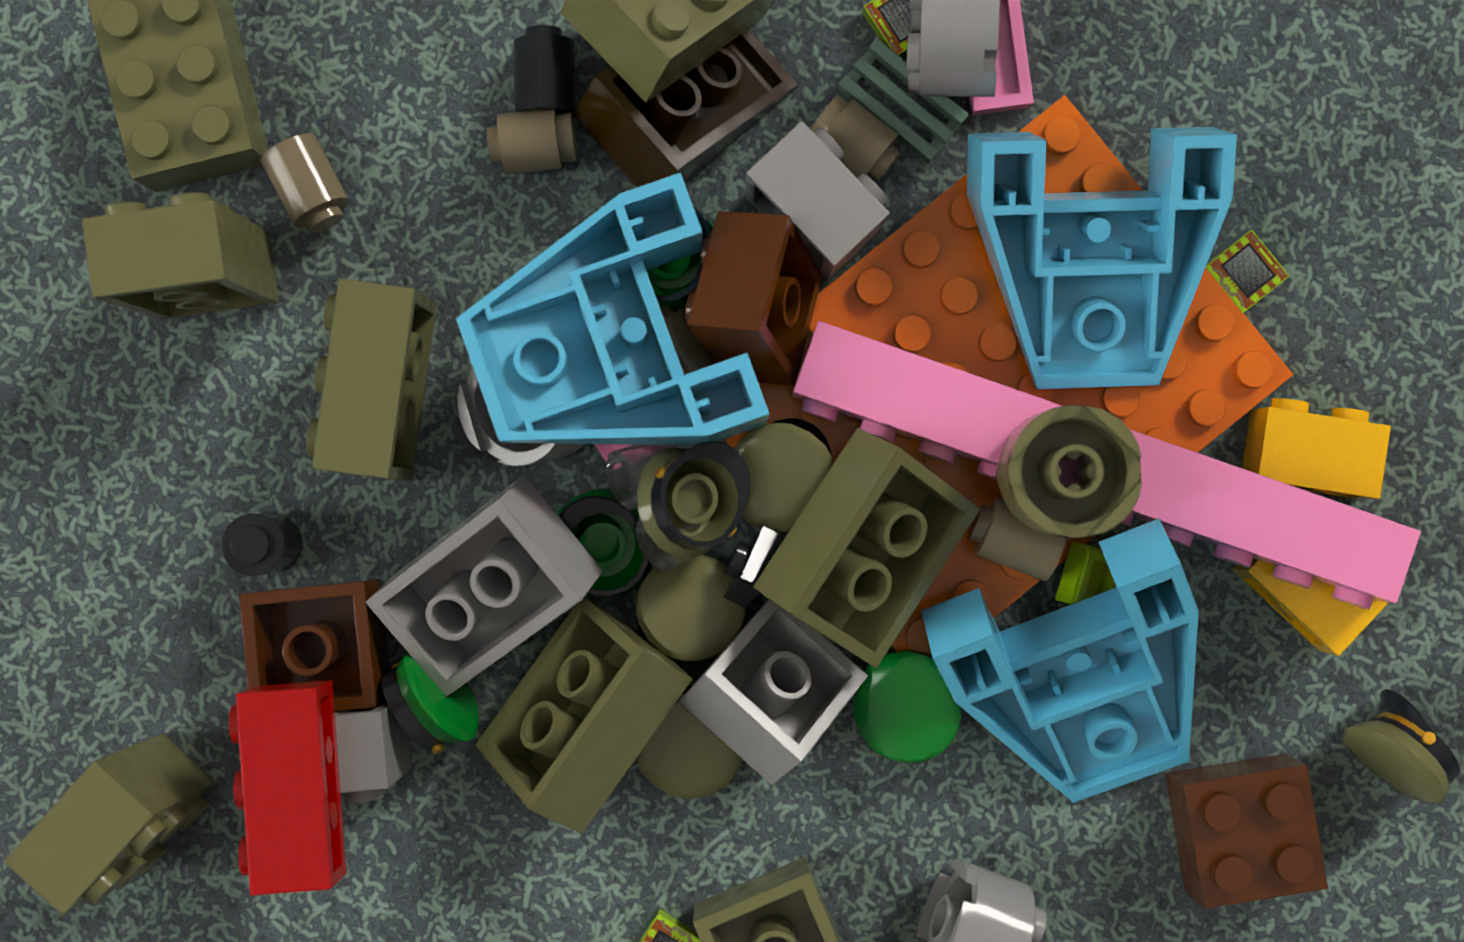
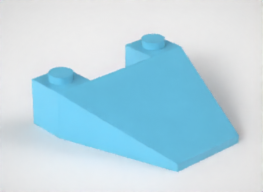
[967,127,1237,389]
[456,172,770,445]
[921,519,1199,803]

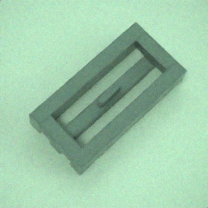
[837,38,969,164]

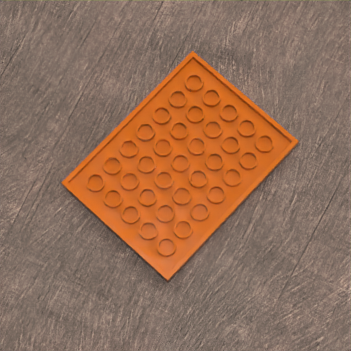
[725,95,1294,655]

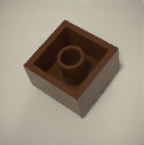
[685,211,822,386]
[239,578,389,711]
[1165,754,1328,909]

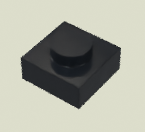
[723,526,785,609]

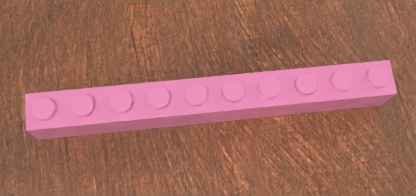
[792,321,1421,610]

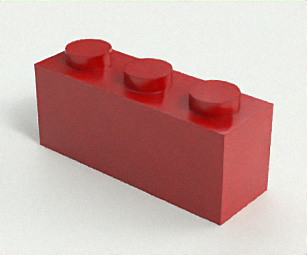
[229,680,347,896]

